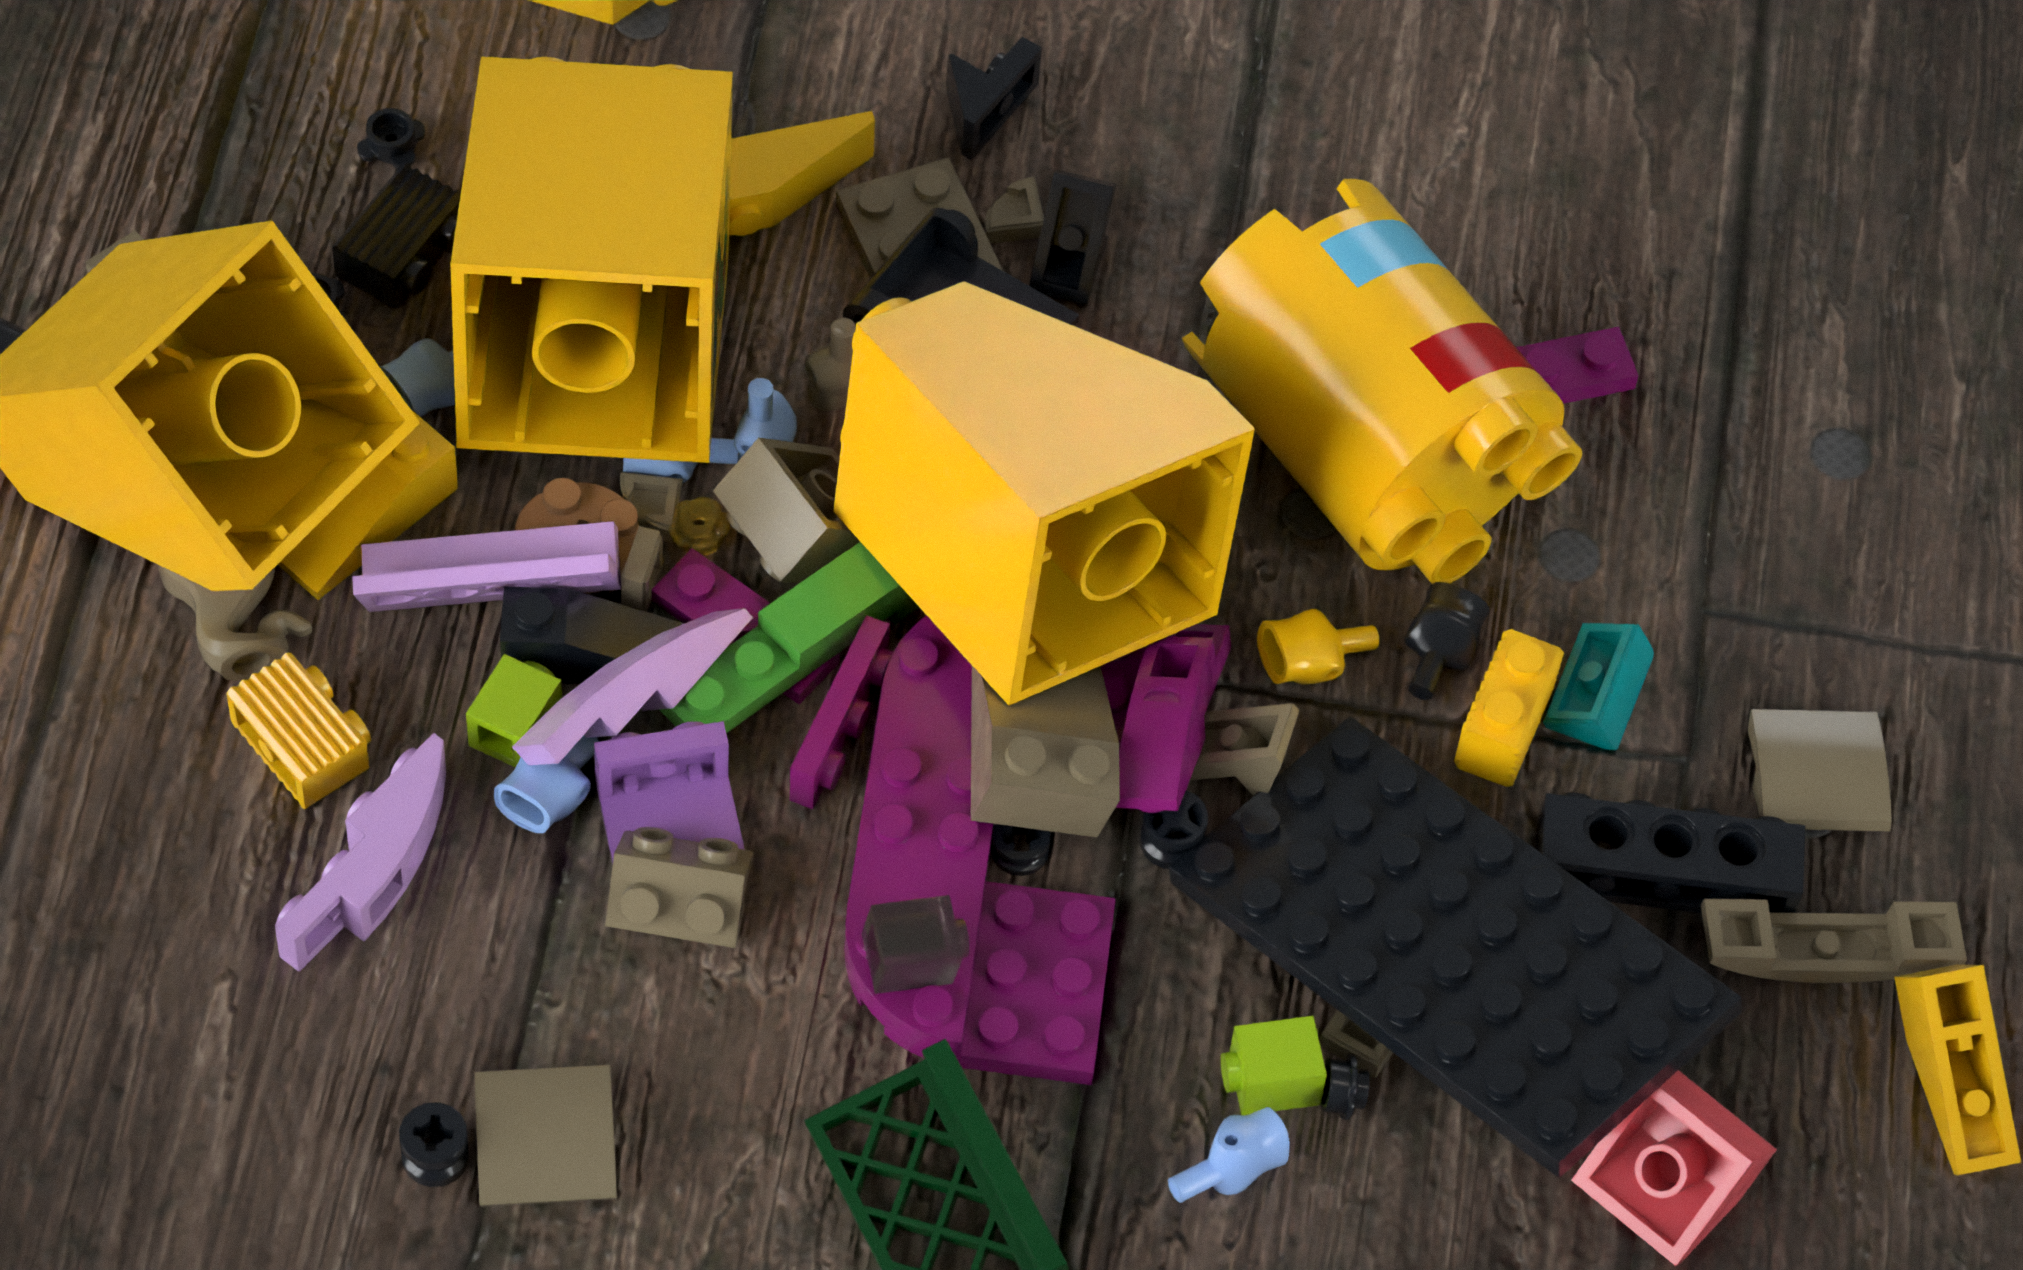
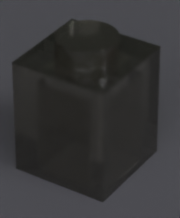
[861,895,970,994]

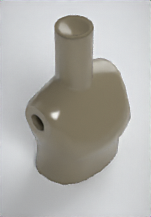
[804,318,856,411]

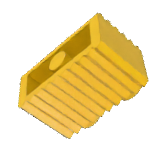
[1454,629,1564,787]
[226,653,371,809]

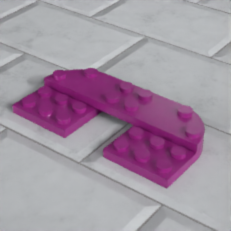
[844,615,1147,1085]

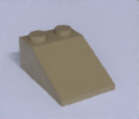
[971,666,1120,838]

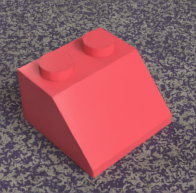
[1571,1070,1777,1266]

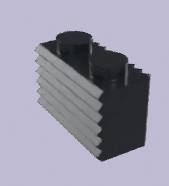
[332,163,461,308]

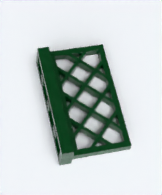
[804,1038,1069,1270]

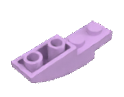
[275,733,446,972]

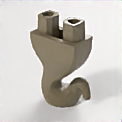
[157,564,312,681]

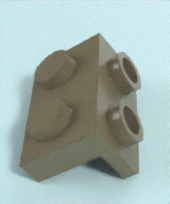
[605,827,753,948]

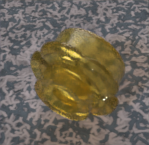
[669,496,731,556]

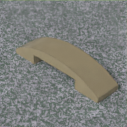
[1701,899,1967,983]

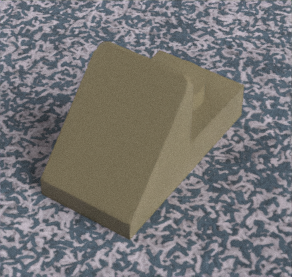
[1190,703,1299,796]

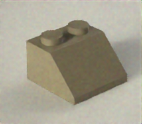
[713,437,860,583]

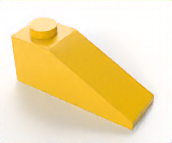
[729,111,875,236]
[277,409,458,600]
[1894,965,2021,1175]

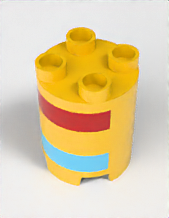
[1182,179,1582,584]

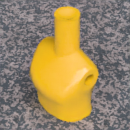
[1257,609,1379,685]

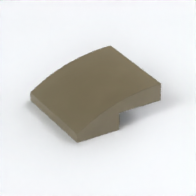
[1748,709,1892,832]
[474,1065,617,1207]

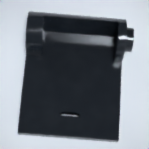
[843,208,1079,326]

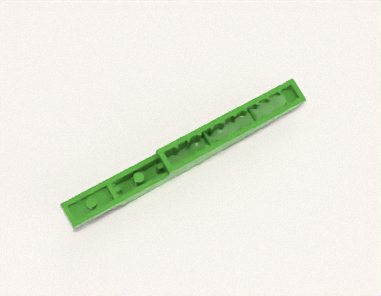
[659,542,920,733]

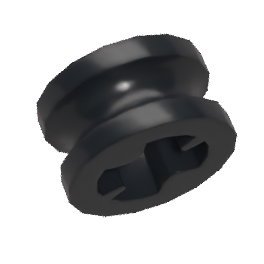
[991,824,1051,876]

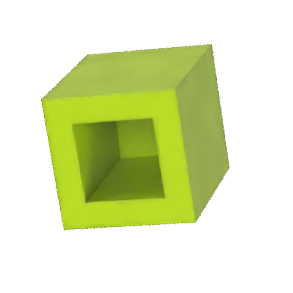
[466,654,562,768]
[1221,1016,1327,1115]

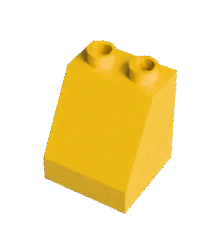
[0,221,421,591]
[833,281,1255,706]

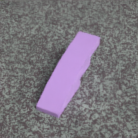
[512,608,753,765]

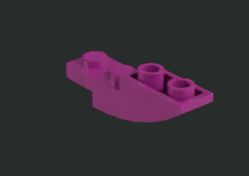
[1115,624,1231,813]

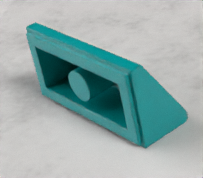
[1543,623,1654,750]

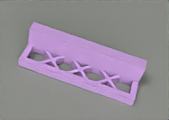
[352,521,621,612]

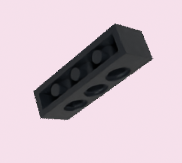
[1535,792,1805,913]

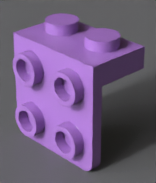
[594,721,745,864]

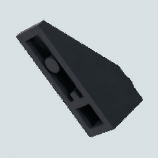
[500,586,685,684]

